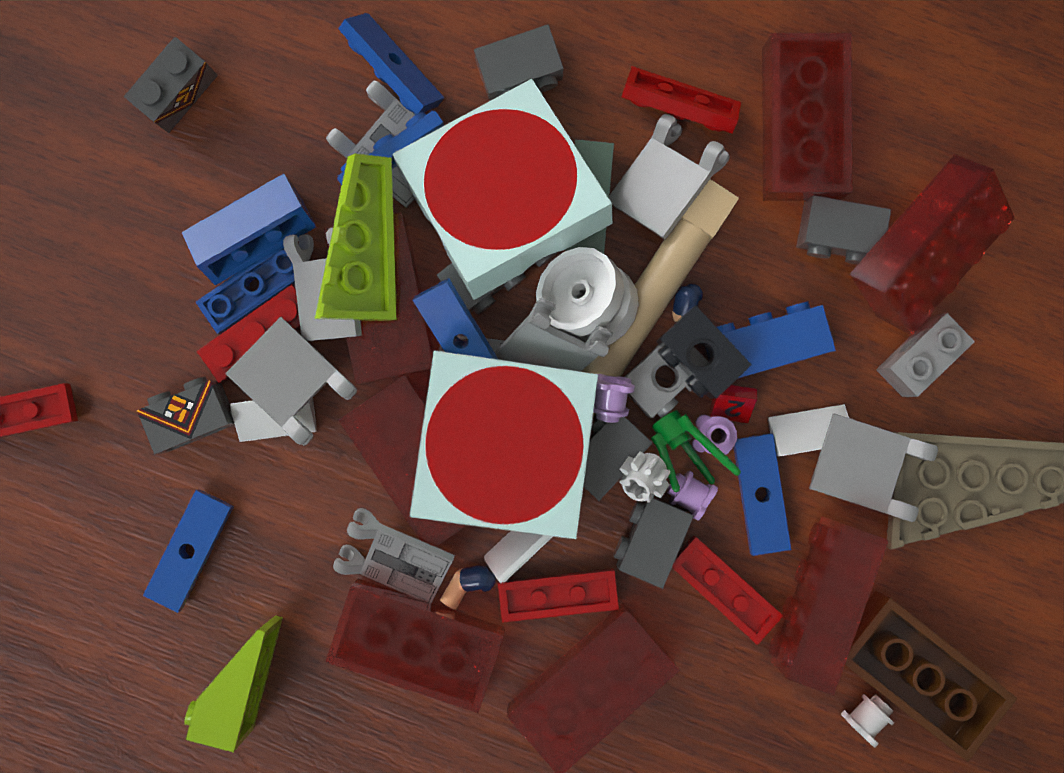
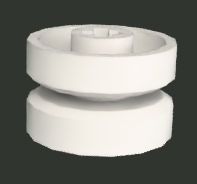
[536,247,639,345]

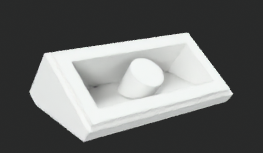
[230,398,317,442]
[767,404,849,456]
[484,531,553,583]

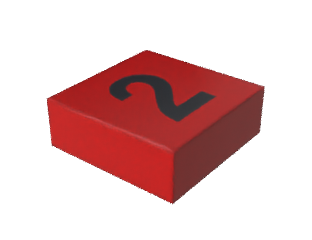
[710,385,757,423]

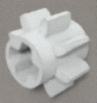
[619,451,670,503]

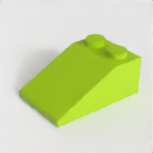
[184,615,283,752]

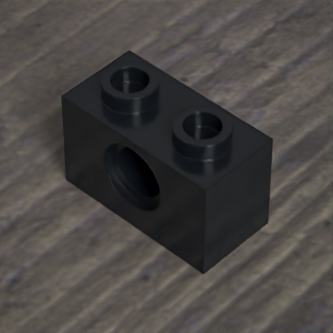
[656,305,752,399]

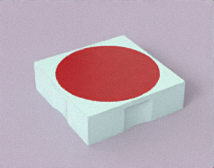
[392,79,613,300]
[410,351,598,539]

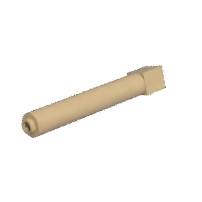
[581,179,739,419]

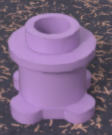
[593,374,635,423]
[692,415,737,455]
[667,470,718,520]

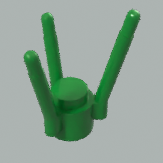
[650,410,741,493]

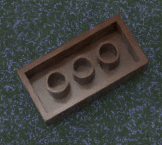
[829,591,1018,762]

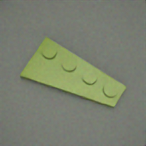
[315,154,396,321]

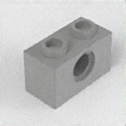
[876,313,975,397]
[625,345,708,418]

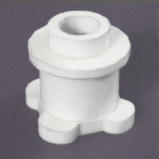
[841,694,894,748]

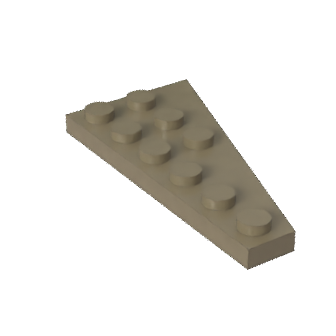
[886,432,1064,550]

